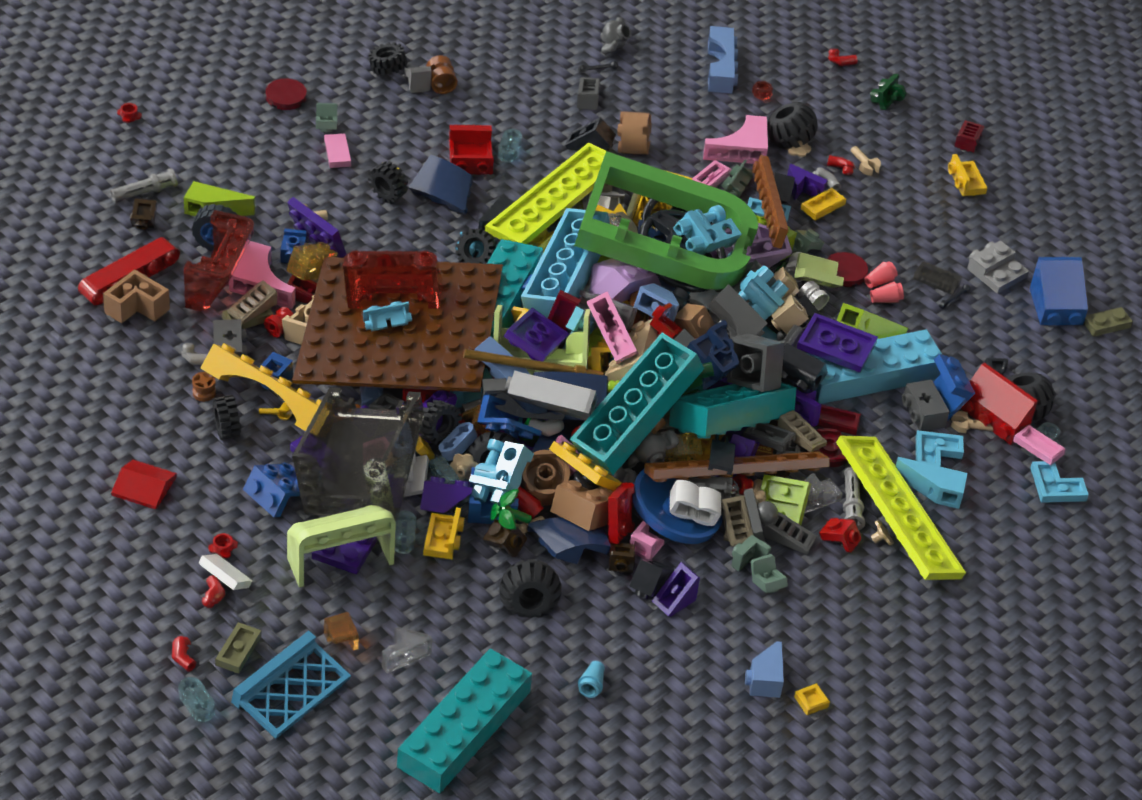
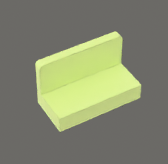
[794,253,844,288]

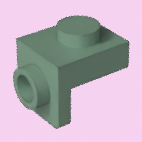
[316,103,338,132]
[792,229,825,254]
[731,535,771,571]
[751,554,788,593]

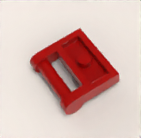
[608,482,635,544]

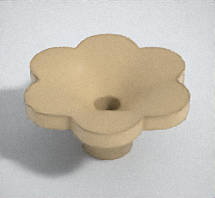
[785,141,811,157]
[449,454,478,480]
[871,520,894,545]

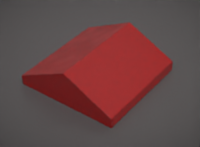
[111,459,177,510]

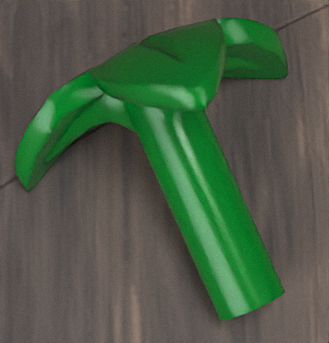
[490,489,532,530]

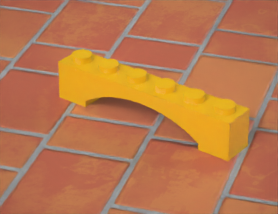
[200,343,336,438]

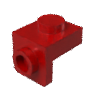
[650,303,683,339]
[819,518,861,553]

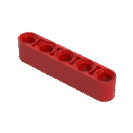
[78,237,180,305]

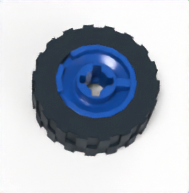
[191,204,244,253]

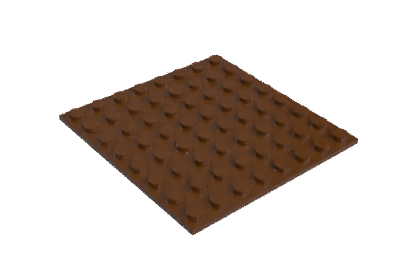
[292,257,503,392]

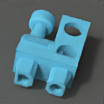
[673,205,741,255]
[738,265,789,320]
[469,439,534,506]

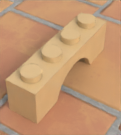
[771,267,809,334]

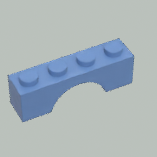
[708,26,738,94]

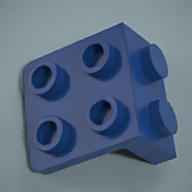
[933,354,975,421]
[477,395,542,439]
[243,463,316,517]

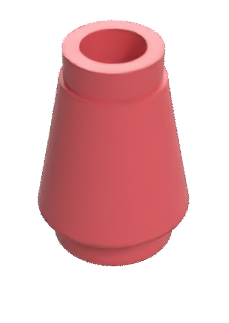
[864,261,898,289]
[870,281,904,303]

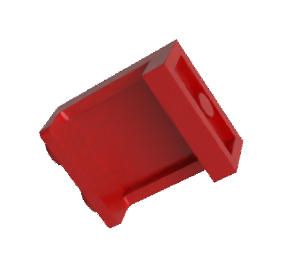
[449,125,494,175]

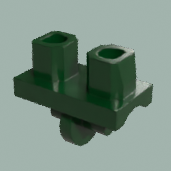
[870,74,907,110]

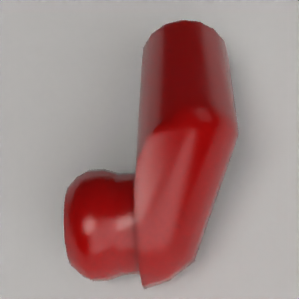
[828,49,857,66]

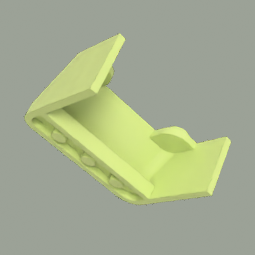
[494,305,591,375]
[287,505,396,587]

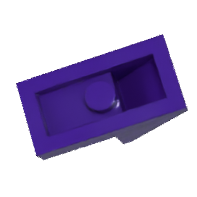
[787,164,828,200]
[794,389,821,427]

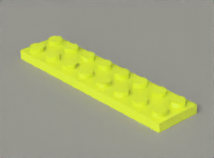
[485,143,606,244]
[836,436,966,580]

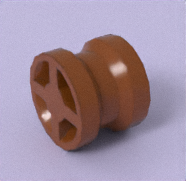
[192,372,216,402]

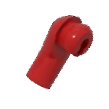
[827,155,855,175]
[202,575,225,608]
[172,636,196,672]

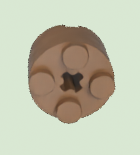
[617,111,651,155]
[520,450,570,506]

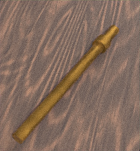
[463,349,603,375]

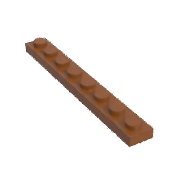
[752,155,789,249]
[644,451,830,482]

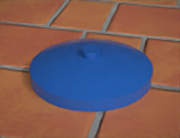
[632,469,723,544]

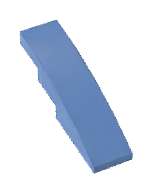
[475,336,547,421]

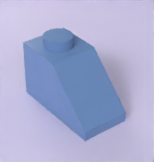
[634,283,679,322]
[745,641,784,698]

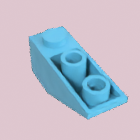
[896,457,968,509]

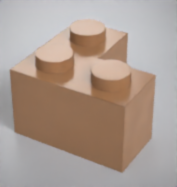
[103,269,170,323]
[674,303,715,339]
[551,480,614,531]

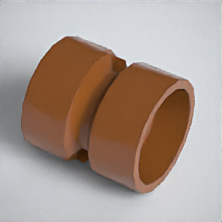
[426,55,458,94]

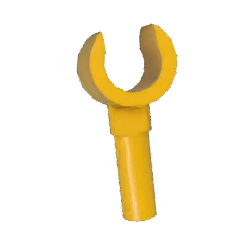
[259,402,293,421]

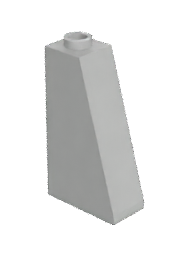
[505,371,597,421]

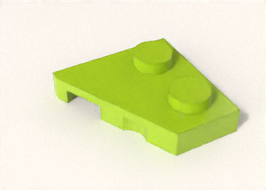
[760,474,811,525]

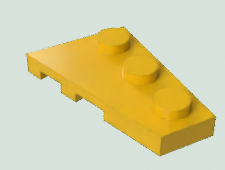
[549,441,622,491]

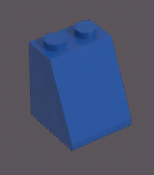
[1030,257,1088,325]

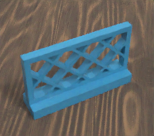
[231,630,351,739]

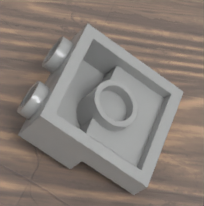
[967,240,1029,294]

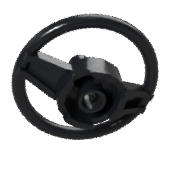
[639,210,727,292]

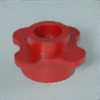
[117,103,142,123]
[732,473,754,495]
[208,533,238,558]

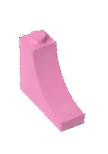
[703,115,768,164]
[229,241,295,309]
[587,292,638,364]

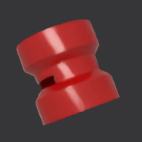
[264,307,293,338]

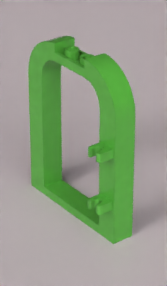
[574,151,758,290]

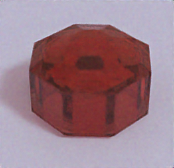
[752,81,773,100]

